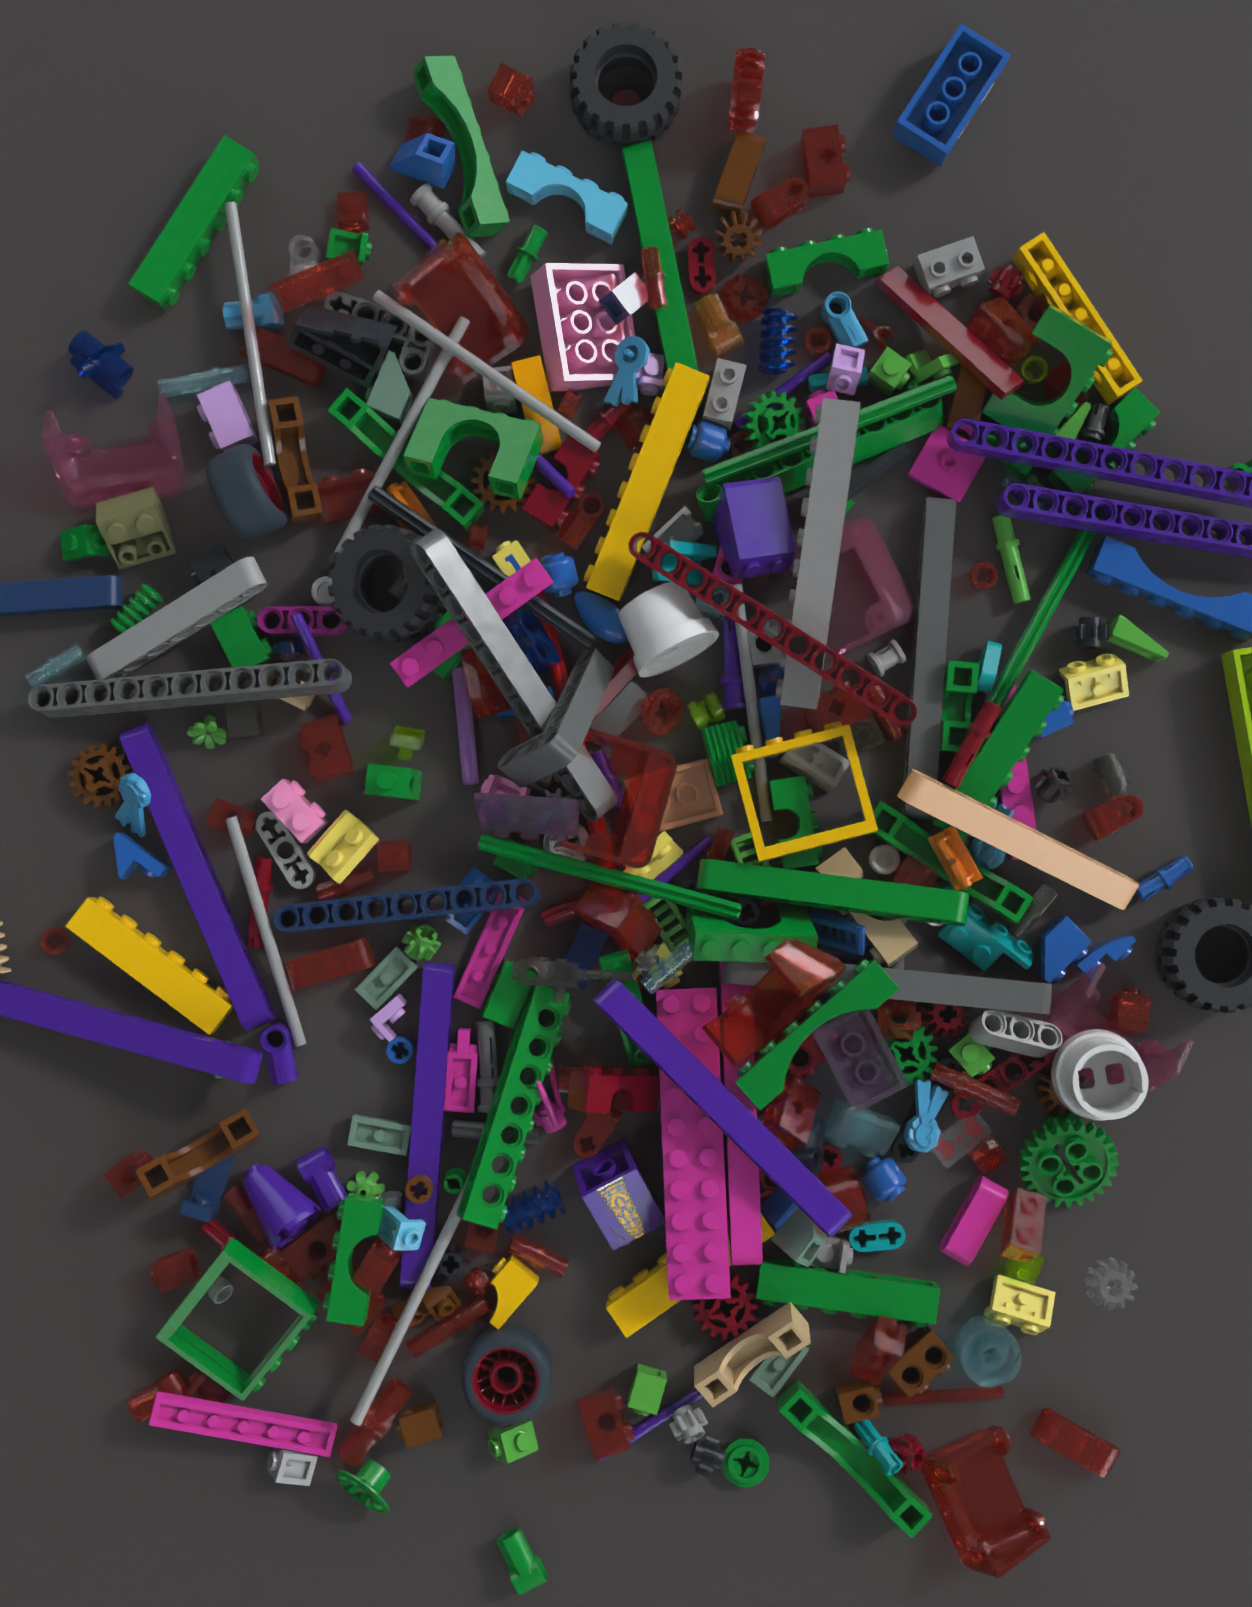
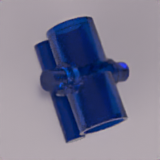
[68,330,134,399]

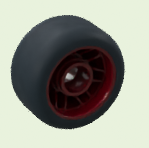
[206,444,289,541]
[461,1325,553,1424]

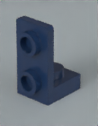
[180,1157,234,1223]

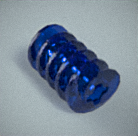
[758,308,798,375]
[503,1180,567,1238]

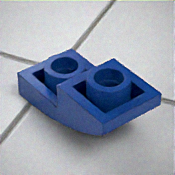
[1070,935,1136,974]

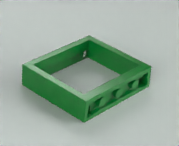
[155,1237,319,1401]

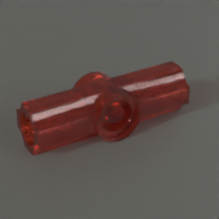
[336,1376,413,1467]

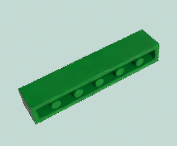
[128,135,260,311]
[932,668,1064,842]
[754,1257,941,1327]

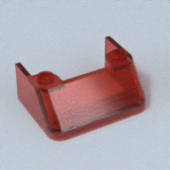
[553,729,677,869]
[702,939,847,1066]

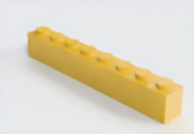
[583,362,710,602]

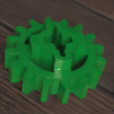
[741,390,806,450]
[872,1020,938,1086]

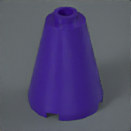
[242,1163,322,1250]

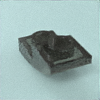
[821,716,886,759]

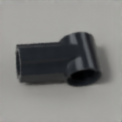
[787,1115,828,1175]

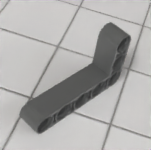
[498,647,615,788]

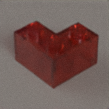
[574,881,662,959]

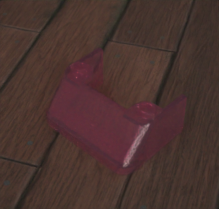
[41,392,185,509]
[794,516,916,656]
[1041,963,1194,1094]

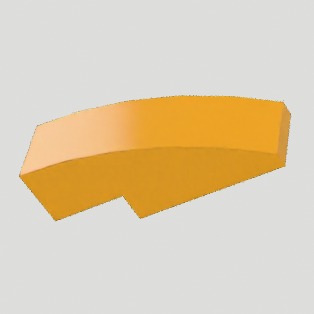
[511,355,562,455]

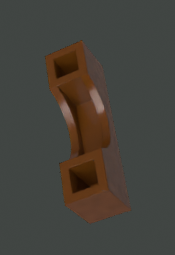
[267,396,323,525]
[135,1108,261,1202]

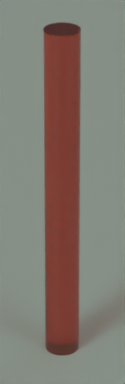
[882,1385,1004,1406]

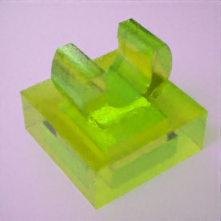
[390,726,426,761]
[1004,1244,1045,1285]

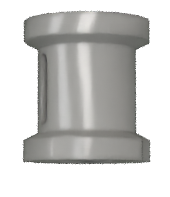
[867,639,906,677]

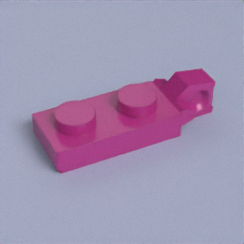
[444,1028,478,1113]

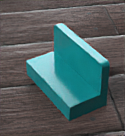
[652,540,716,585]

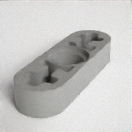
[256,812,316,889]

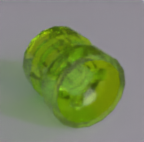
[686,692,726,731]

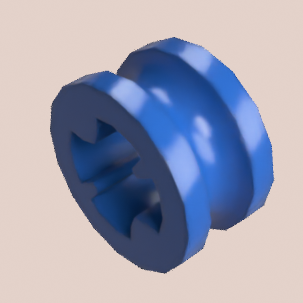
[386,1036,415,1064]

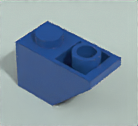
[389,133,456,189]
[1038,915,1092,984]

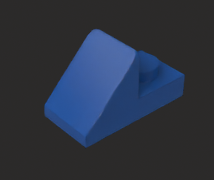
[113,832,172,879]

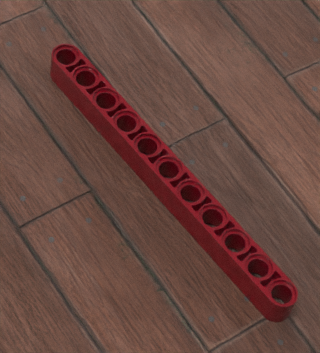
[628,532,917,726]

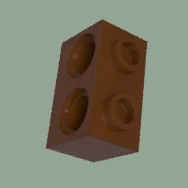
[882,1324,956,1398]

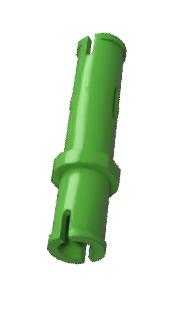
[992,515,1031,605]

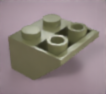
[96,486,176,570]

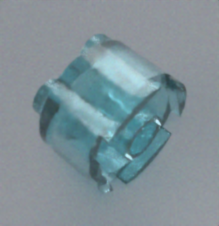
[954,1317,1022,1388]

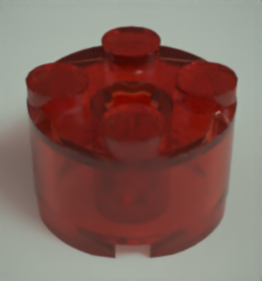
[818,1163,873,1233]

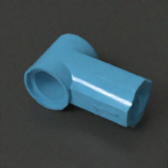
[820,291,869,348]
[223,293,284,331]

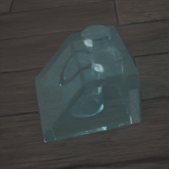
[826,1099,900,1158]

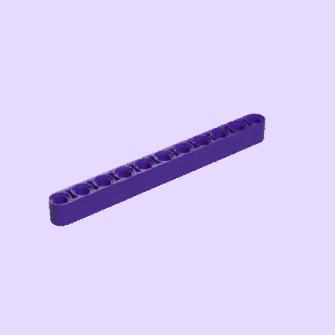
[947,419,1252,508]
[995,483,1252,559]
[119,722,276,1031]
[400,962,455,1290]
[592,978,852,1238]
[0,980,263,1084]

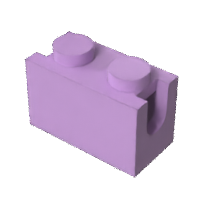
[197,380,259,452]

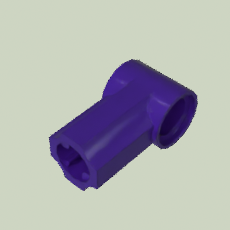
[260,1022,299,1085]
[296,1145,348,1211]

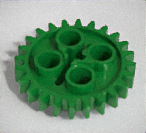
[1018,1117,1119,1208]

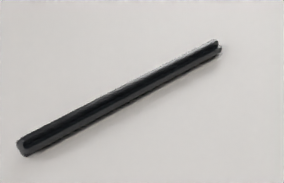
[367,486,596,649]

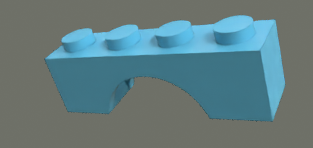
[506,150,628,245]

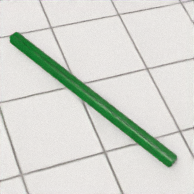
[702,376,957,485]
[987,509,1104,707]
[478,834,742,920]

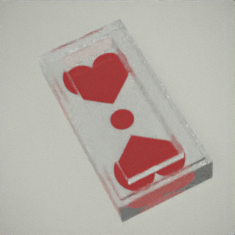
[931,1110,993,1169]

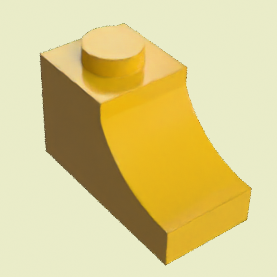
[489,1253,539,1330]

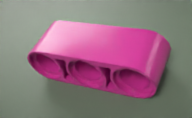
[939,1175,1009,1266]

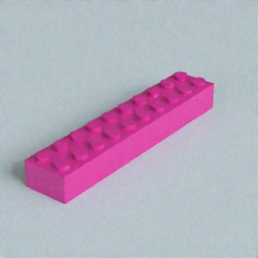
[656,988,731,1300]

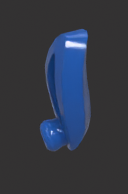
[574,592,628,644]

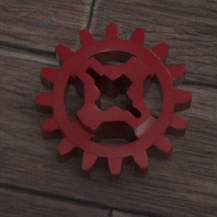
[692,1273,757,1340]

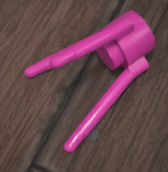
[517,1065,567,1133]

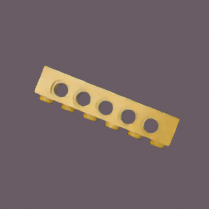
[1012,232,1143,406]

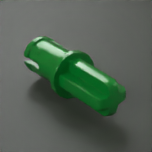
[507,224,548,284]

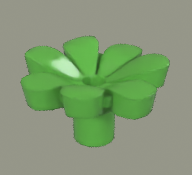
[187,715,226,749]
[346,1170,386,1197]

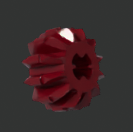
[919,1003,972,1039]

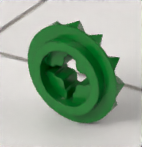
[722,1437,769,1487]

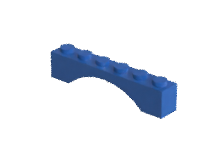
[1086,536,1252,641]

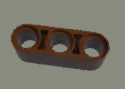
[711,128,767,219]
[945,350,994,432]

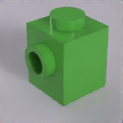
[868,347,912,397]

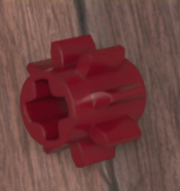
[987,264,1026,303]
[889,1432,925,1475]

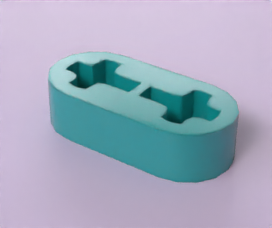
[977,640,1002,694]
[847,1219,906,1252]

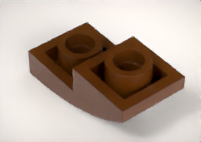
[391,1286,462,1330]

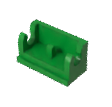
[480,958,536,1029]

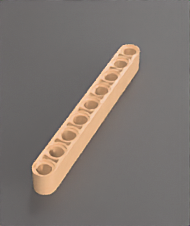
[897,769,1140,910]

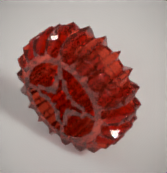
[727,47,766,133]

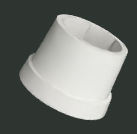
[618,582,719,677]
[1051,1029,1148,1120]

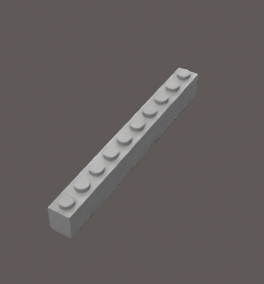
[776,398,860,709]

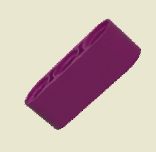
[257,606,348,637]

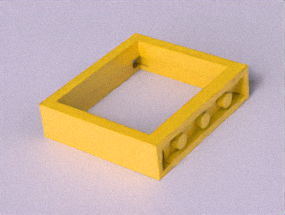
[731,721,878,862]

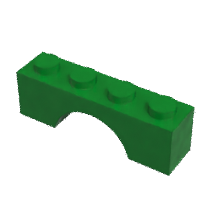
[764,228,889,298]
[1046,387,1161,495]
[323,1193,386,1326]

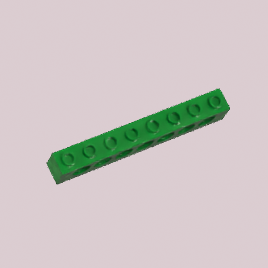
[456,983,571,1229]

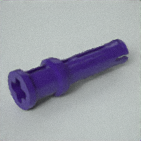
[720,619,746,710]

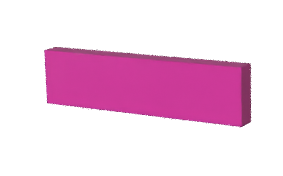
[453,890,527,1009]

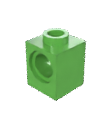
[628,1363,667,1416]

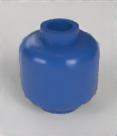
[685,420,731,462]
[541,552,579,598]
[861,1156,907,1203]

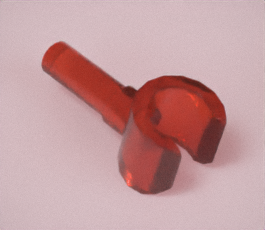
[857,315,894,350]

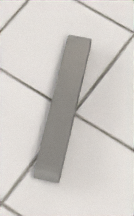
[86,557,268,680]

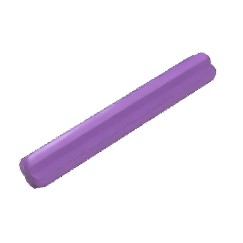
[452,668,479,785]

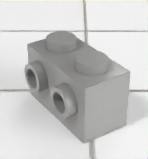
[913,236,985,298]

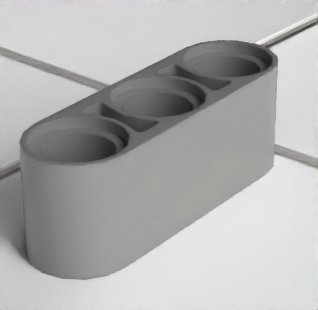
[969,1009,1063,1058]

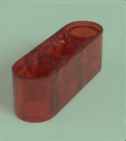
[239,326,327,387]
[285,937,376,991]
[1030,1407,1121,1478]

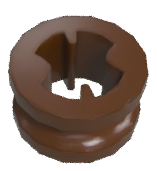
[405,1174,434,1204]

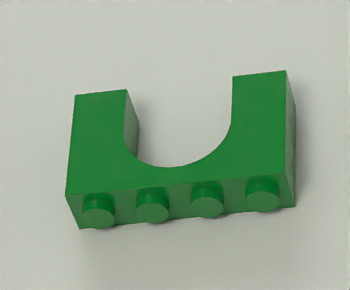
[982,304,1113,435]
[403,398,544,500]
[685,904,818,964]

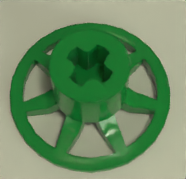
[335,1459,391,1514]

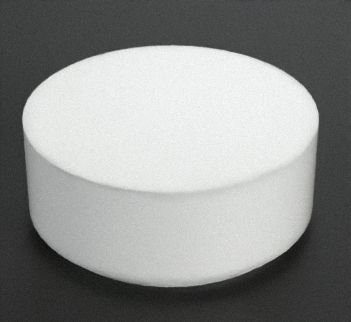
[311,576,335,606]
[869,845,900,874]

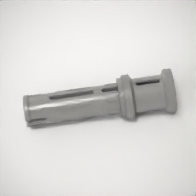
[410,183,486,266]

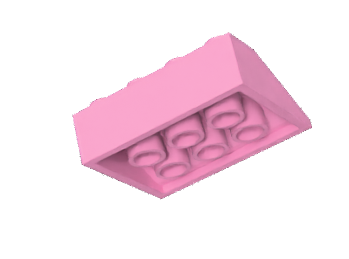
[530,263,635,392]

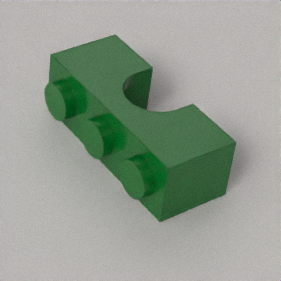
[939,661,979,754]
[768,775,823,869]

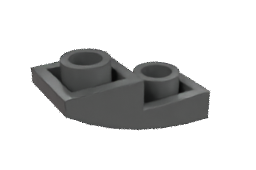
[590,679,652,745]

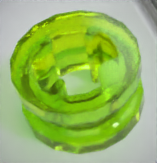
[1020,356,1048,385]

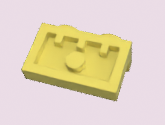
[1059,653,1129,711]
[307,810,380,884]
[623,831,683,880]
[984,1274,1056,1335]

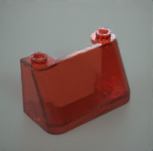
[391,232,529,384]
[920,1425,1051,1578]

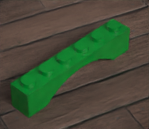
[412,56,510,238]
[327,388,486,532]
[864,801,1034,923]
[735,958,900,1110]
[776,1378,933,1539]

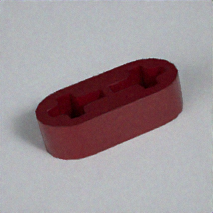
[687,237,716,297]

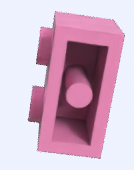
[261,779,329,844]

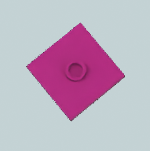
[907,425,986,505]

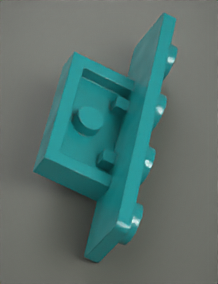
[936,882,1034,971]

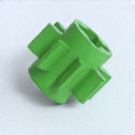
[401,924,441,961]

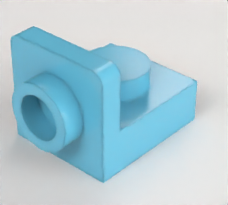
[376,1206,426,1251]

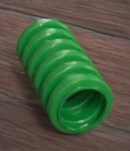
[110,583,164,634]

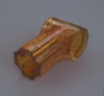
[694,293,744,358]

